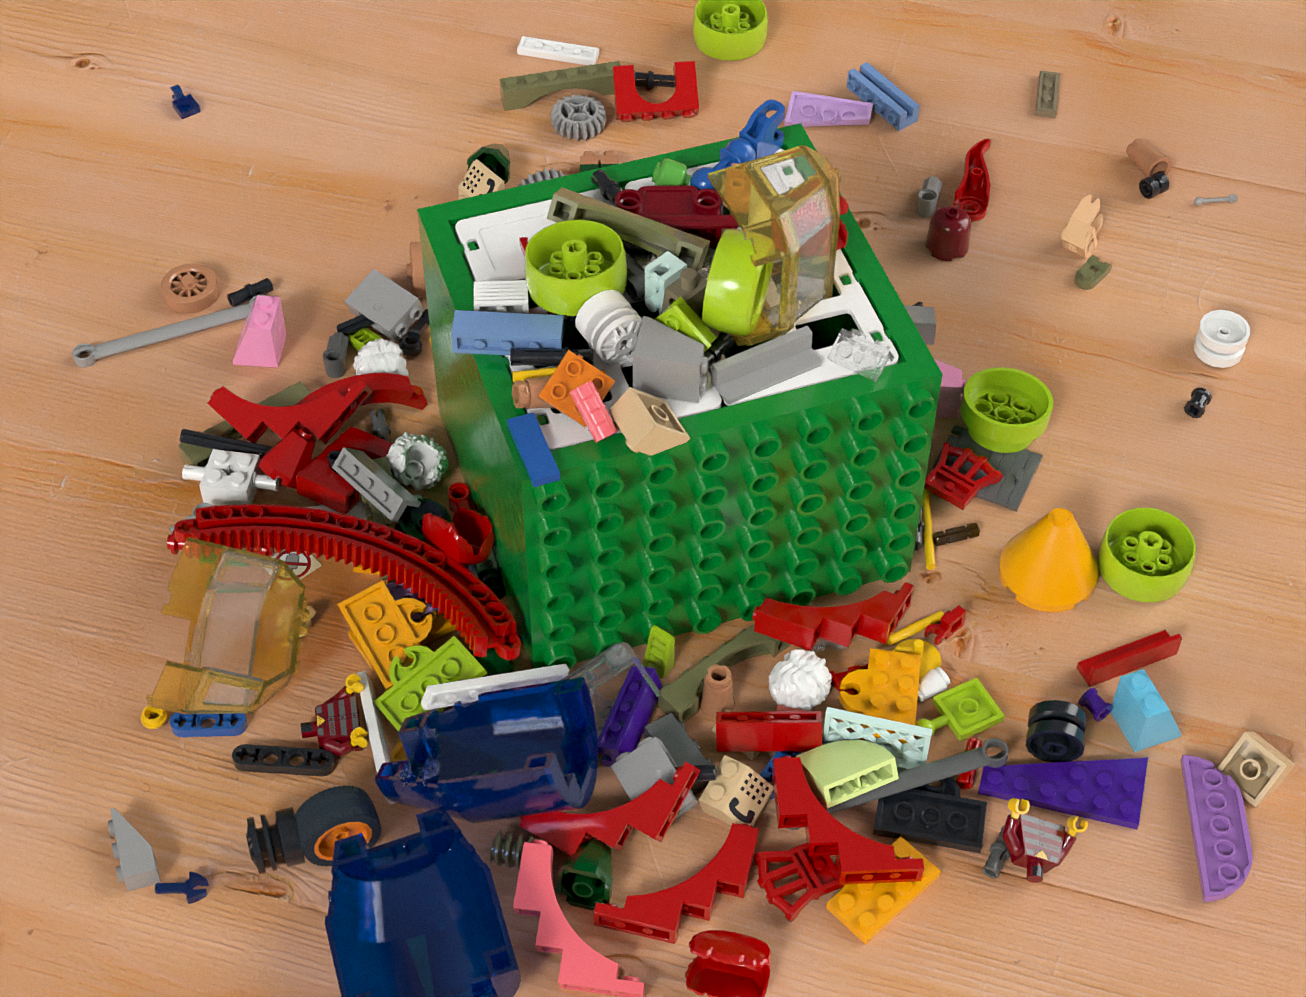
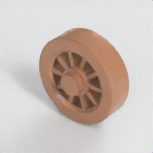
[406,242,426,298]
[161,264,219,313]

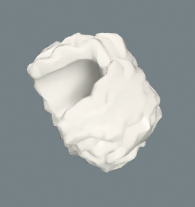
[353,338,409,376]
[386,432,449,490]
[769,649,832,711]

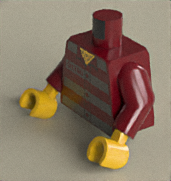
[301,674,369,757]
[1002,798,1088,883]

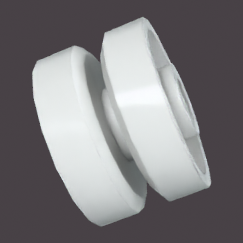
[1194,310,1250,368]

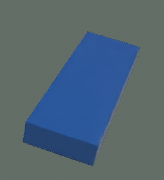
[507,412,560,487]

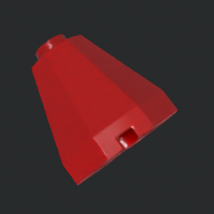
[258,428,315,489]

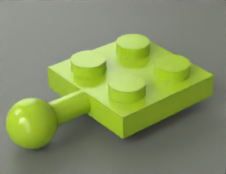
[915,677,1005,741]

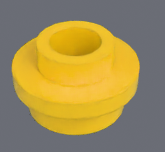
[141,704,167,729]

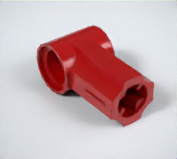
[448,482,477,513]

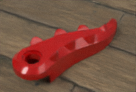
[953,138,991,222]

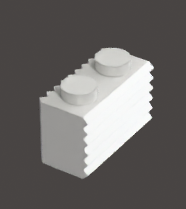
[474,279,529,314]

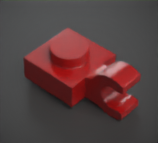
[924,605,966,645]

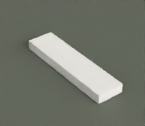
[517,36,599,65]

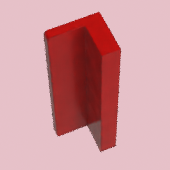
[1077,630,1182,687]
[716,711,822,752]

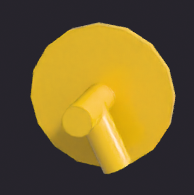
[893,639,942,682]

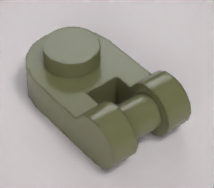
[1074,255,1112,290]

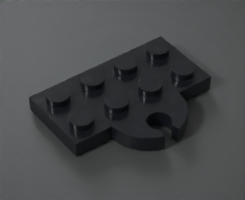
[873,777,987,853]

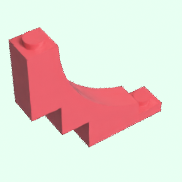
[513,840,645,997]

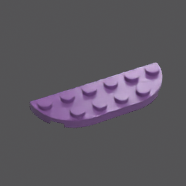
[1180,755,1253,902]

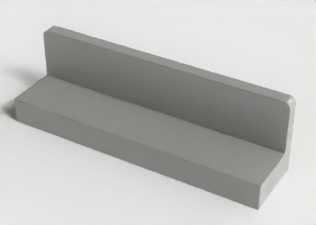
[711,326,822,404]
[332,447,421,522]

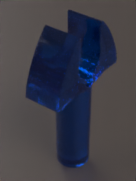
[154,872,209,904]

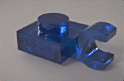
[170,84,201,119]

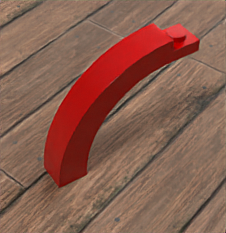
[295,373,427,431]

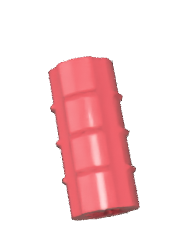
[569,381,618,443]

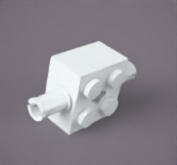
[182,449,280,506]

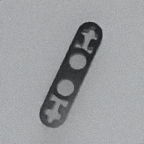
[232,744,335,777]

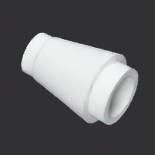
[917,667,950,703]

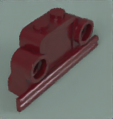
[615,186,738,248]

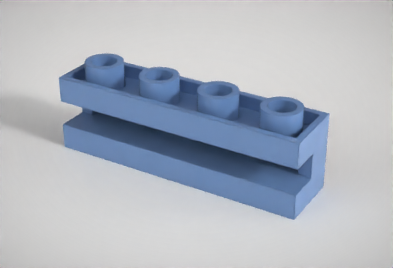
[847,62,920,131]
[451,310,564,355]

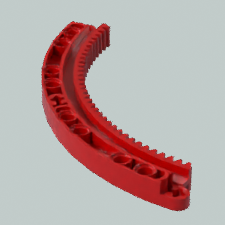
[174,504,521,660]

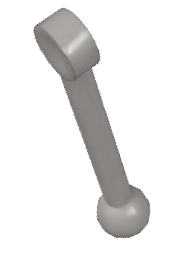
[1194,194,1237,206]

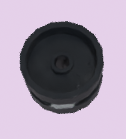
[394,498,451,543]
[1025,700,1087,763]

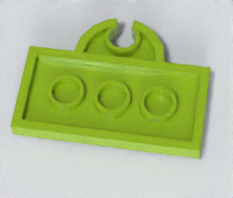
[374,636,487,740]

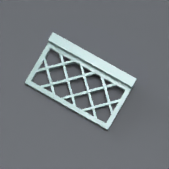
[822,707,933,772]

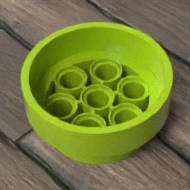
[960,367,1053,453]

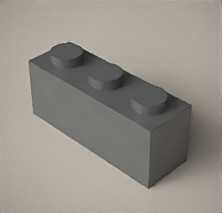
[645,713,713,794]

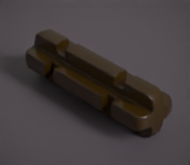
[933,523,980,546]

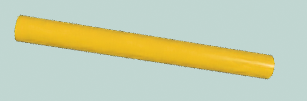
[921,488,936,570]

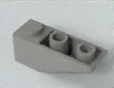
[108,808,161,891]

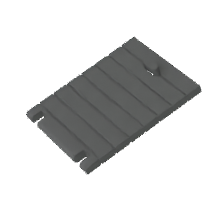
[929,425,1043,512]

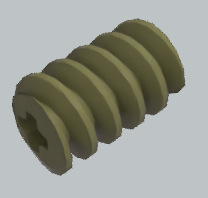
[490,830,544,870]

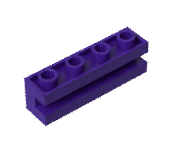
[594,666,663,767]

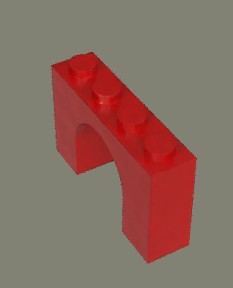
[612,61,699,122]
[296,426,392,514]

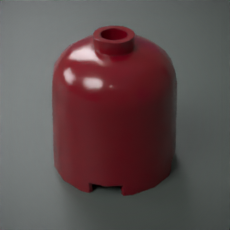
[926,205,971,261]

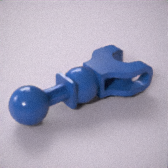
[690,99,785,193]

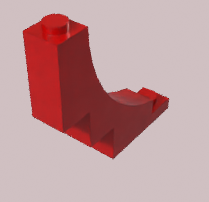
[207,380,373,444]
[752,582,914,651]
[772,756,924,885]
[519,761,701,856]
[594,823,759,944]

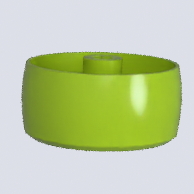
[693,0,768,61]
[525,220,627,316]
[702,229,774,336]
[1098,508,1196,603]

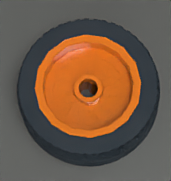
[295,785,381,867]

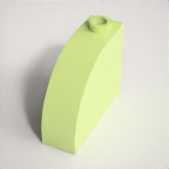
[795,740,899,809]

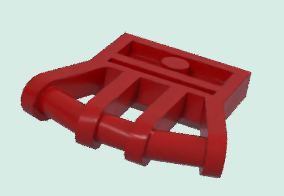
[924,442,1003,510]
[754,843,844,922]

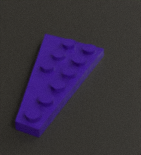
[978,758,1148,829]

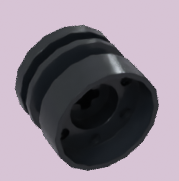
[246,807,305,875]

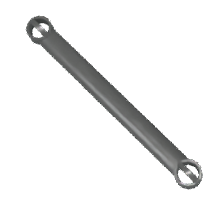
[787,738,1009,830]

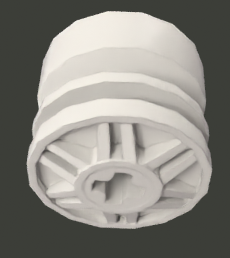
[575,290,642,364]

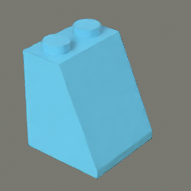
[1110,669,1181,752]

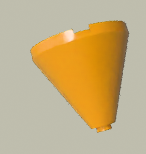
[999,508,1099,612]

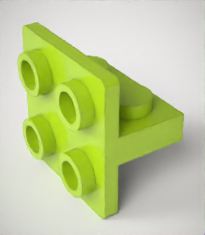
[654,296,717,352]

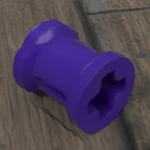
[1078,688,1113,722]

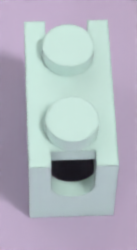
[645,251,687,315]

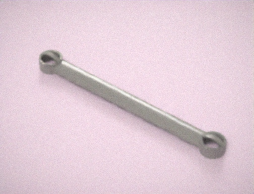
[72,295,266,368]

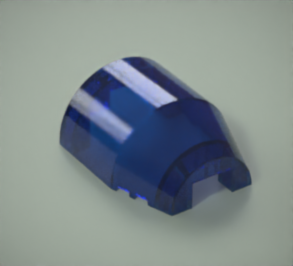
[374,677,598,823]
[325,806,521,997]

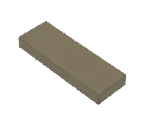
[1035,71,1060,118]

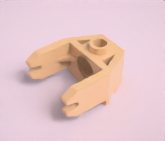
[1061,194,1103,258]

